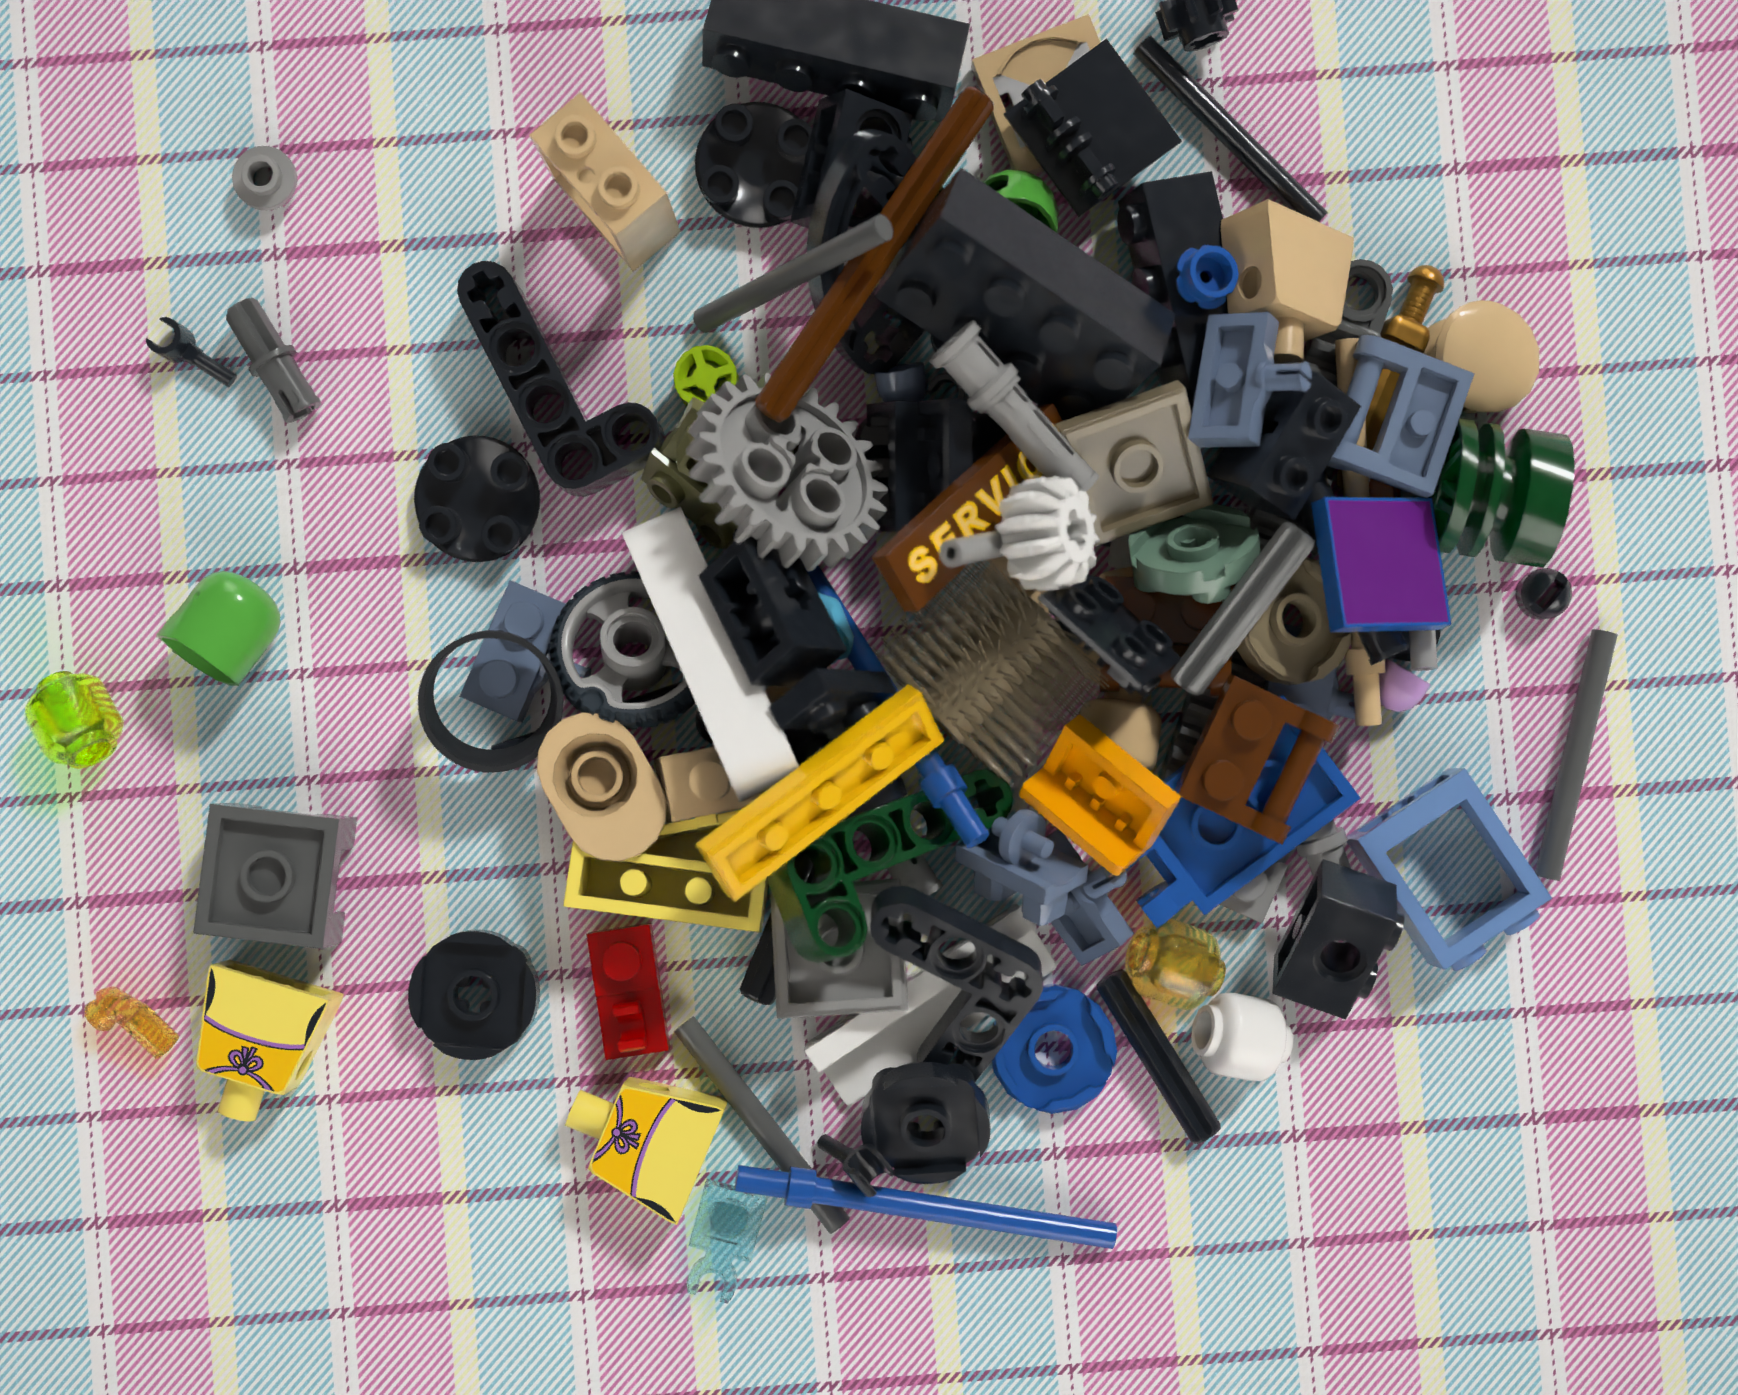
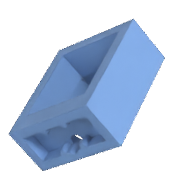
[1347,768,1552,971]

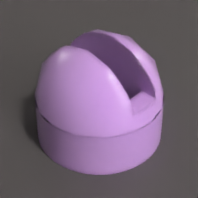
[1379,658,1431,712]

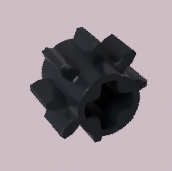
[1155,0,1239,52]

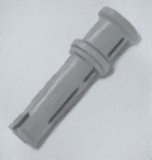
[929,320,1099,491]

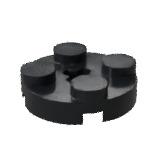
[408,929,540,1060]
[861,1062,990,1184]

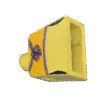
[196,959,344,1122]
[565,1077,728,1225]

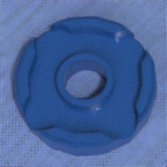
[991,984,1117,1114]

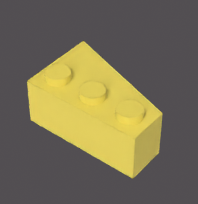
[563,809,769,933]

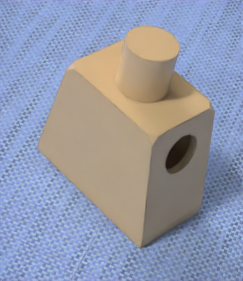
[1221,199,1354,364]
[654,747,767,822]

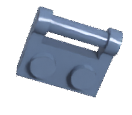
[1328,335,1475,498]

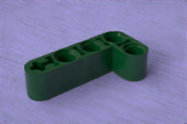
[767,769,1013,963]

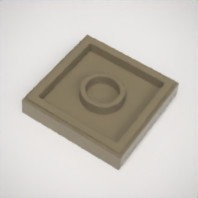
[1055,380,1214,547]

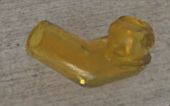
[84,986,179,1059]

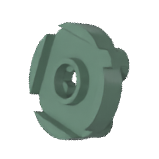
[1128,504,1260,603]

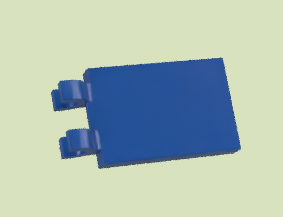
[1126,693,1361,928]

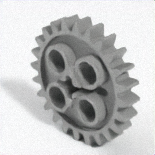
[685,373,888,571]

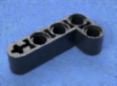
[457,261,665,497]

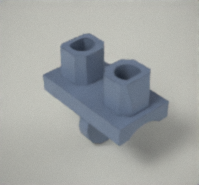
[955,808,1088,926]

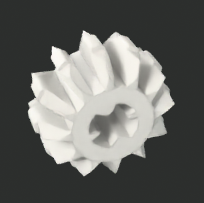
[996,476,1100,592]

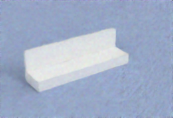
[804,903,1057,1106]

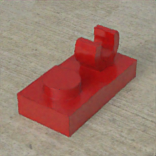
[586,923,671,1060]

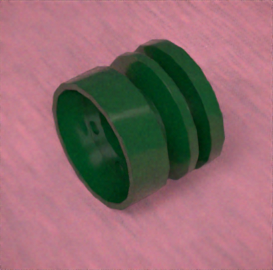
[1427,418,1575,568]

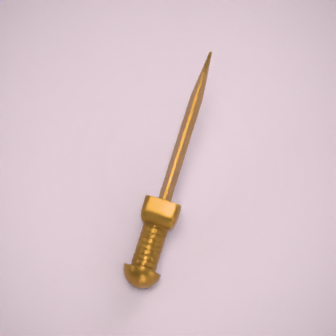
[1336,265,1444,489]

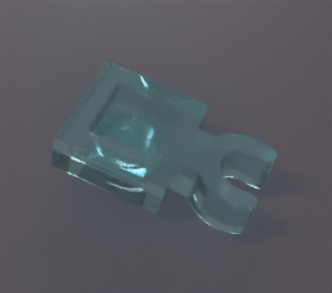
[687,1179,768,1304]

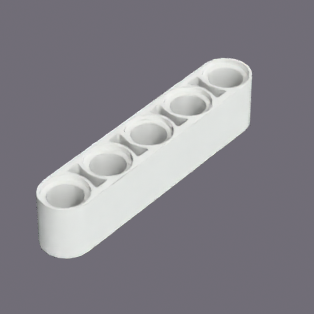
[622,507,799,802]

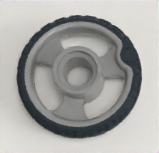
[550,571,695,729]

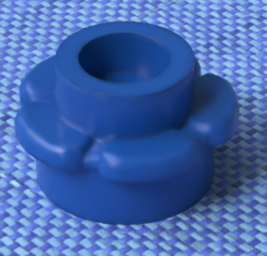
[1176,245,1238,309]

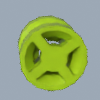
[673,345,739,407]

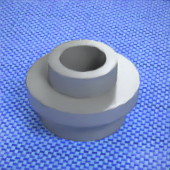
[232,146,297,211]

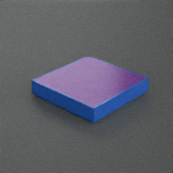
[1311,497,1452,632]

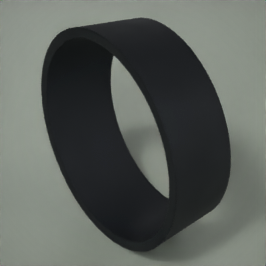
[418,630,564,773]

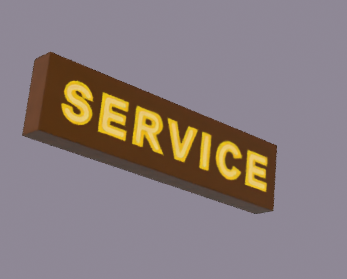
[871,403,1063,612]

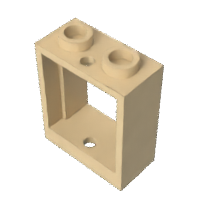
[529,92,681,272]

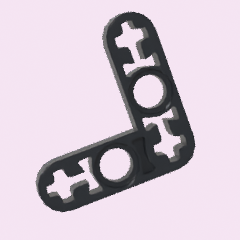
[870,886,1043,1082]

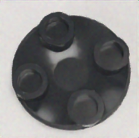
[695,102,812,228]
[414,435,540,562]

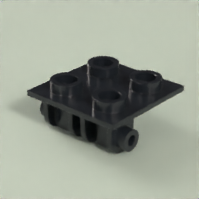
[1004,38,1182,217]
[1037,574,1181,698]

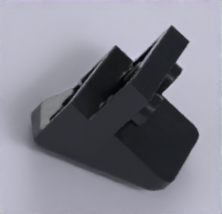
[854,398,1007,532]

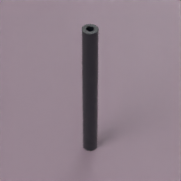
[1133,35,1328,222]

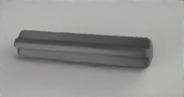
[1170,522,1314,695]

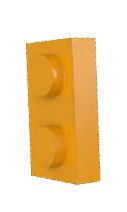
[1018,714,1181,876]

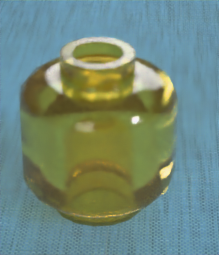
[1125,918,1226,1010]

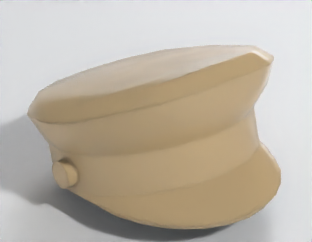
[1423,300,1539,413]

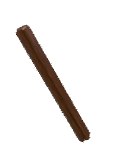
[755,86,994,423]

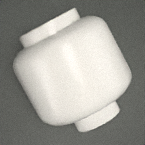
[1191,993,1293,1081]

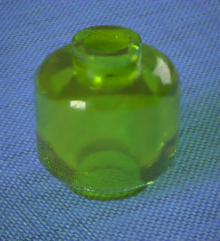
[24,671,124,769]

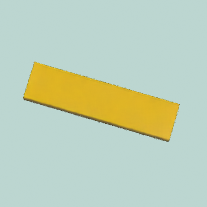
[696,684,944,901]

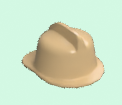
[537,713,667,861]

